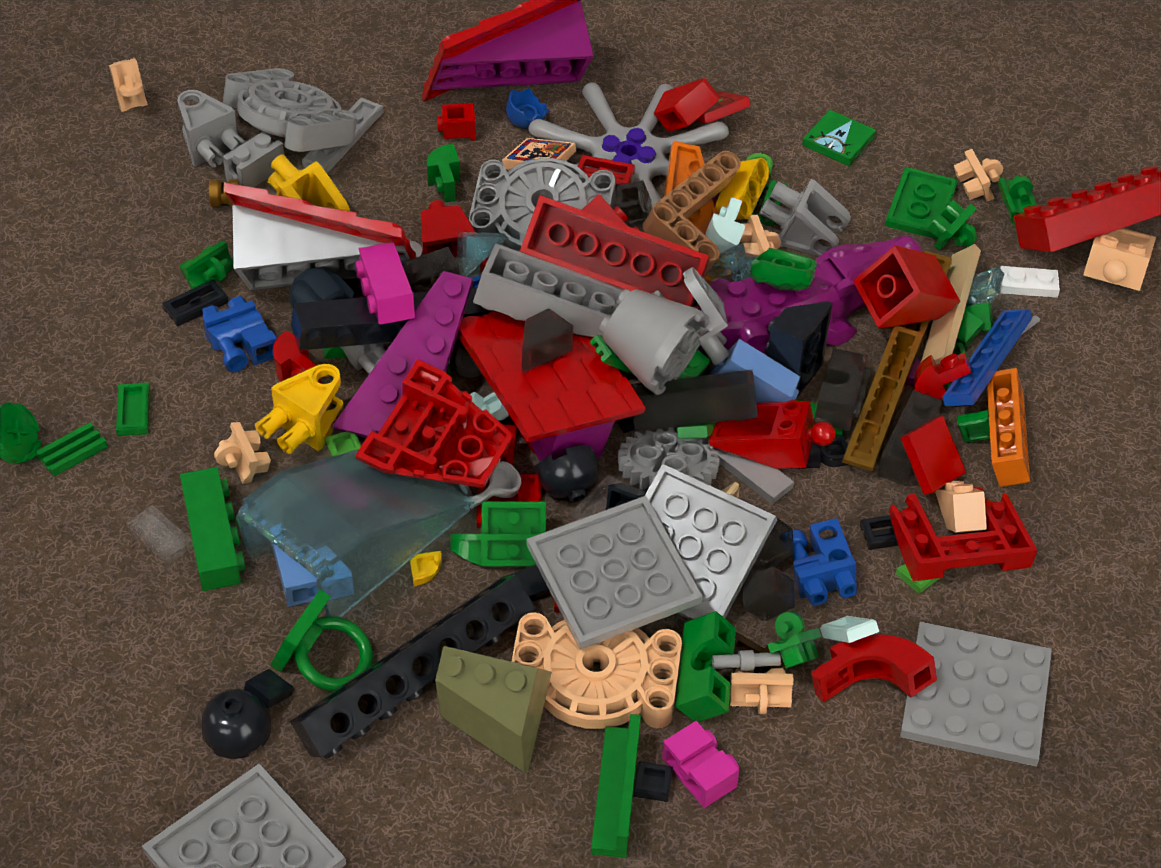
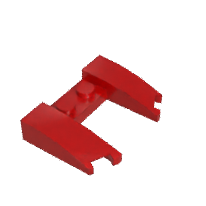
[889,487,1038,581]

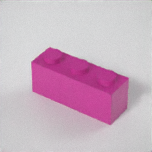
[355,242,415,325]

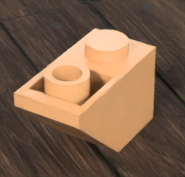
[935,481,987,533]

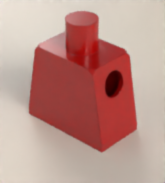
[421,200,476,262]

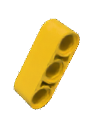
[716,158,769,221]

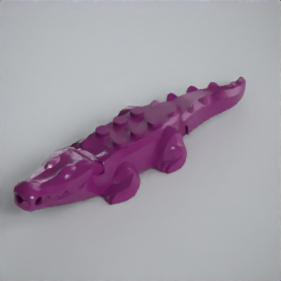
[618,235,923,375]

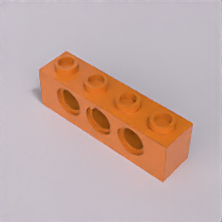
[987,368,1031,487]

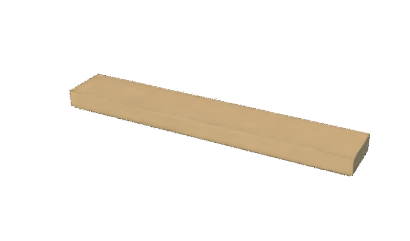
[921,244,981,364]

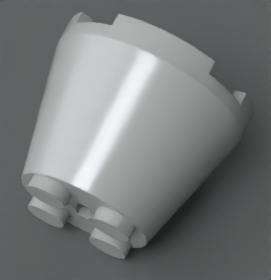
[599,289,709,395]

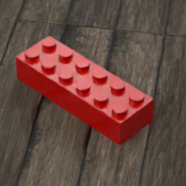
[1014,166,1161,252]
[520,195,710,307]

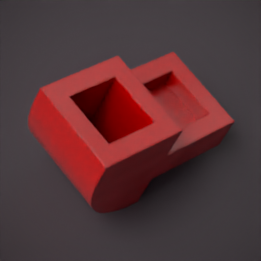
[273,330,321,383]
[914,352,971,408]

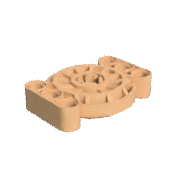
[511,612,682,729]

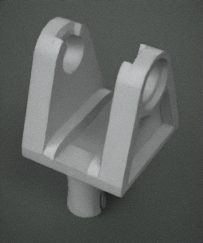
[177,90,246,167]
[759,179,851,256]
[651,267,729,364]

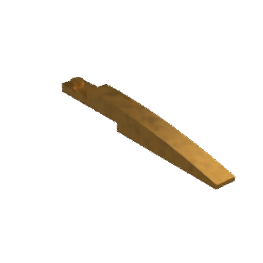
[842,251,952,471]

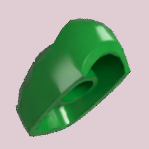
[750,248,817,291]

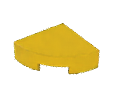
[409,551,442,587]

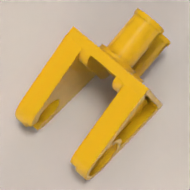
[267,154,350,211]
[255,364,344,454]

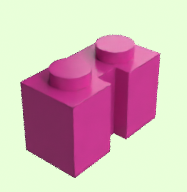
[662,721,740,808]

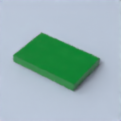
[884,167,958,240]

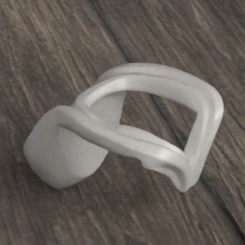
[459,461,521,509]

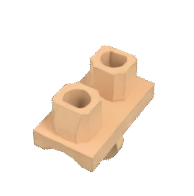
[109,58,147,112]
[954,149,1003,201]
[738,215,781,262]
[214,422,271,484]
[730,668,794,714]

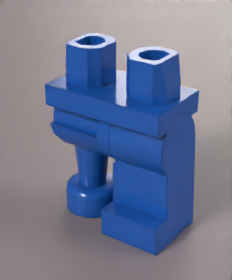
[202,296,277,372]
[781,518,857,606]

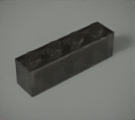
[631,370,758,431]

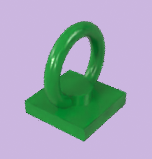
[269,589,373,692]

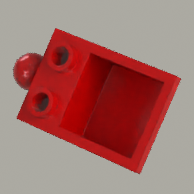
[709,400,836,469]

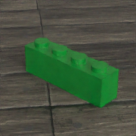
[180,467,245,591]

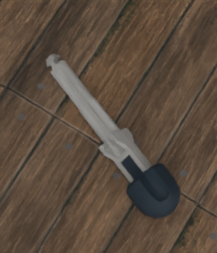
[289,268,386,374]

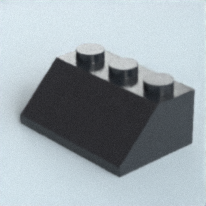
[765,301,833,399]

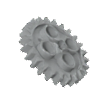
[618,427,719,490]

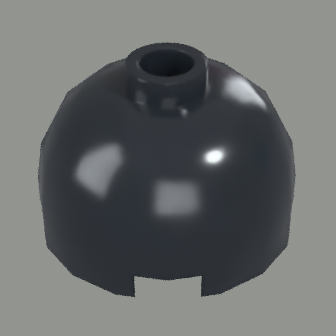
[535,445,599,502]
[202,689,271,759]

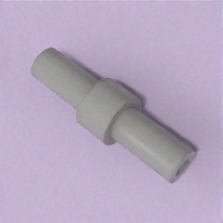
[712,650,781,671]

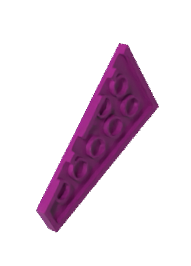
[332,271,474,438]

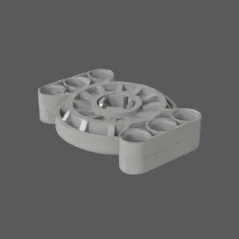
[223,68,357,152]
[469,158,617,252]

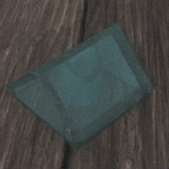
[457,231,508,277]

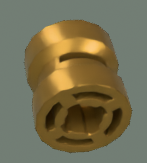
[209,179,240,207]

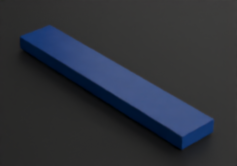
[943,309,1032,406]

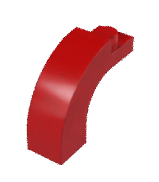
[811,634,937,702]

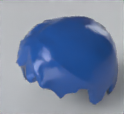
[506,88,550,129]

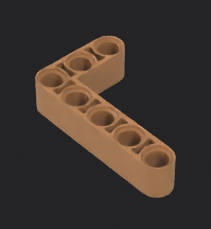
[643,151,741,277]

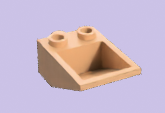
[1083,228,1156,291]

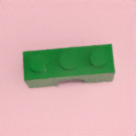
[675,611,736,722]

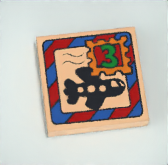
[502,138,576,170]

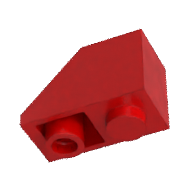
[654,78,720,132]

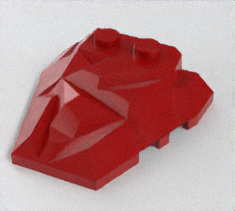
[355,359,514,488]

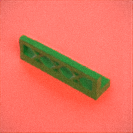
[591,714,641,858]

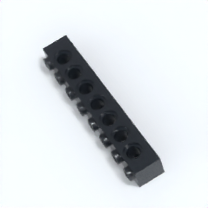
[290,575,536,759]

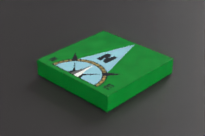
[802,110,876,166]

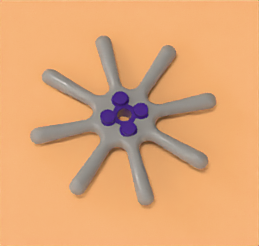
[528,82,729,211]

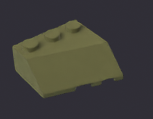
[435,646,552,774]

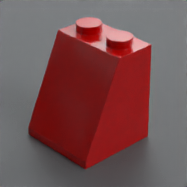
[853,245,961,328]

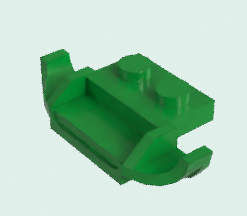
[450,502,546,566]

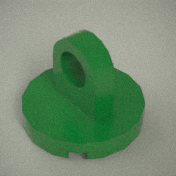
[0,402,41,465]

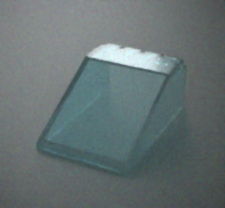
[235,449,475,617]

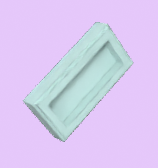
[820,616,879,643]

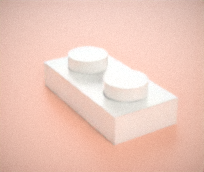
[999,266,1060,298]

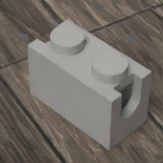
[223,132,284,187]

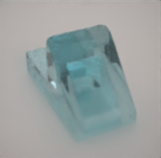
[709,244,756,283]
[966,266,1005,306]

